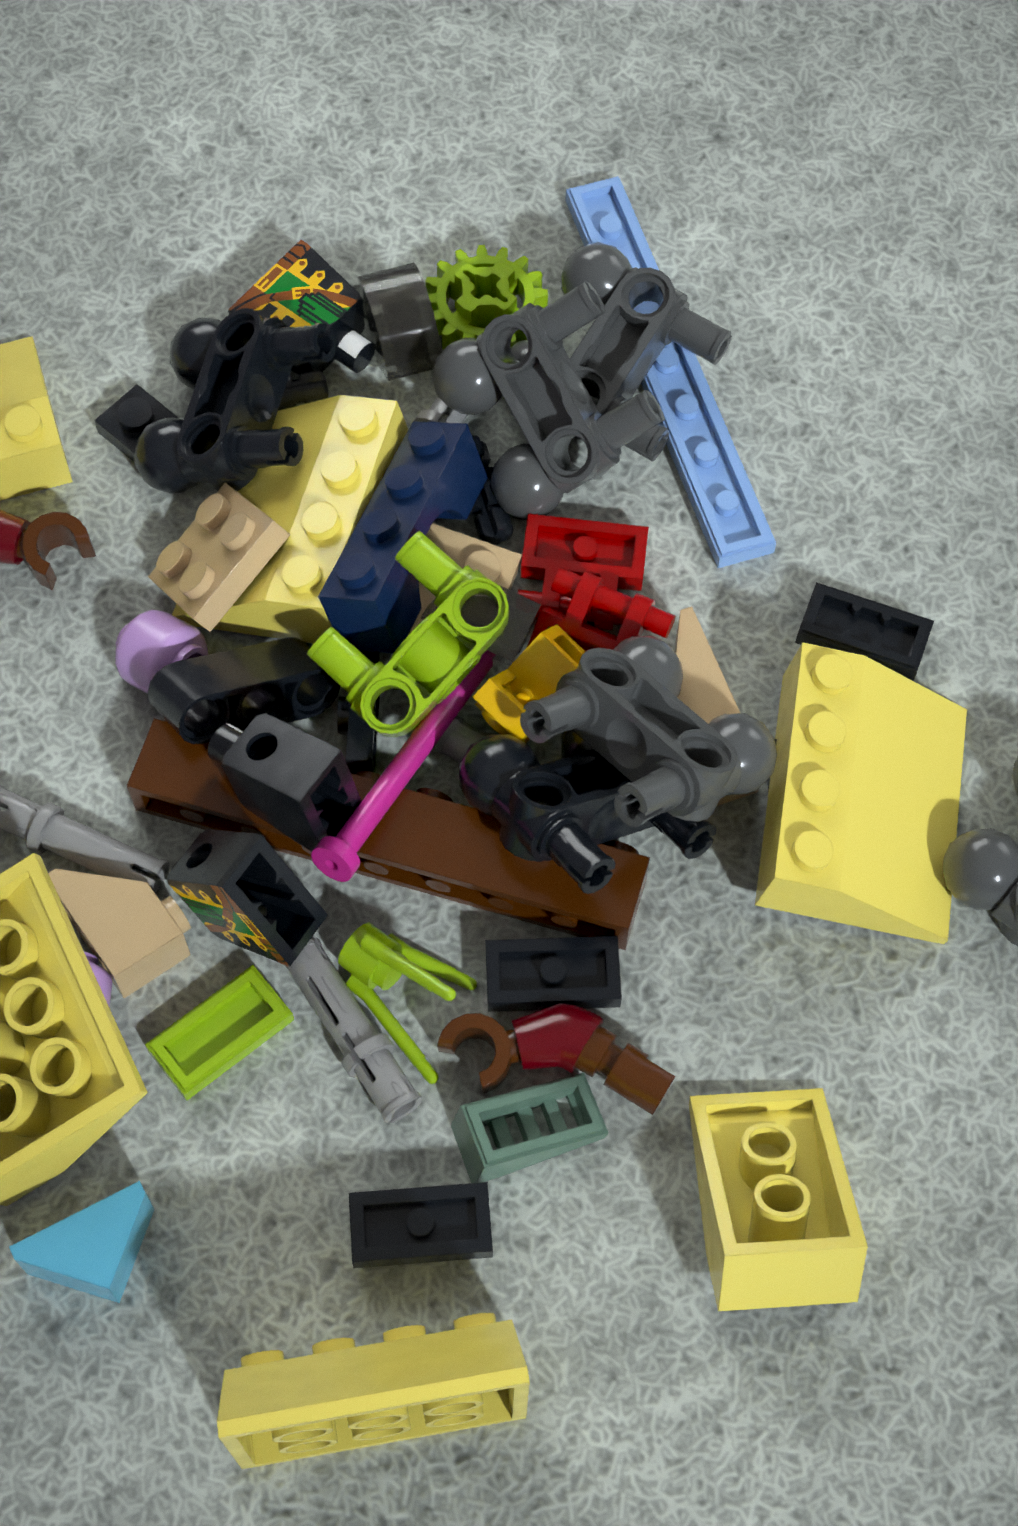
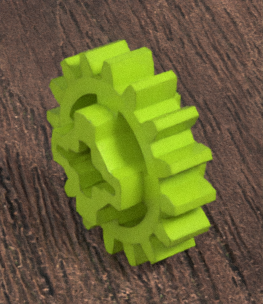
[423,245,548,350]

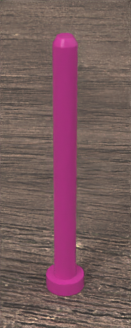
[311,650,493,882]

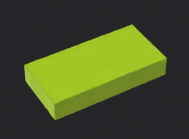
[145,965,294,1101]

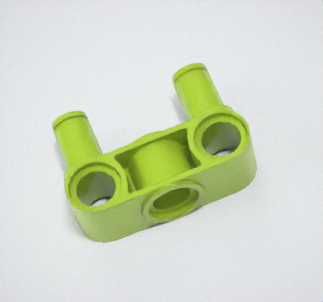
[307,531,509,737]

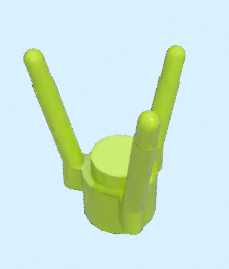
[338,922,477,1084]

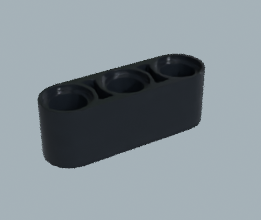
[148,637,340,744]

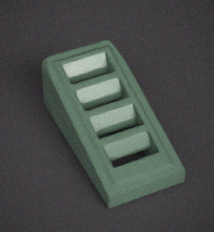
[451,1072,609,1183]

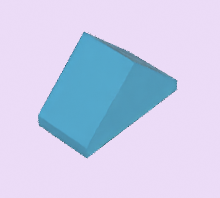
[9,1181,155,1303]

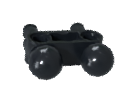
[134,308,336,494]
[459,730,717,894]

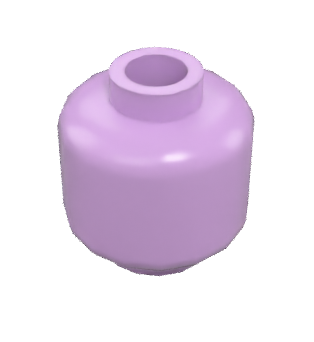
[115,610,208,694]

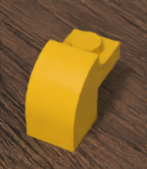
[473,624,585,743]

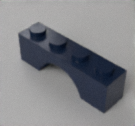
[318,421,488,654]

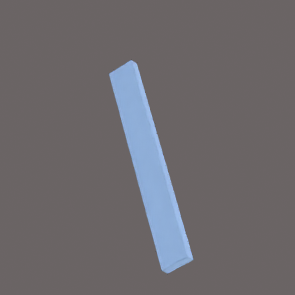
[565,176,776,568]

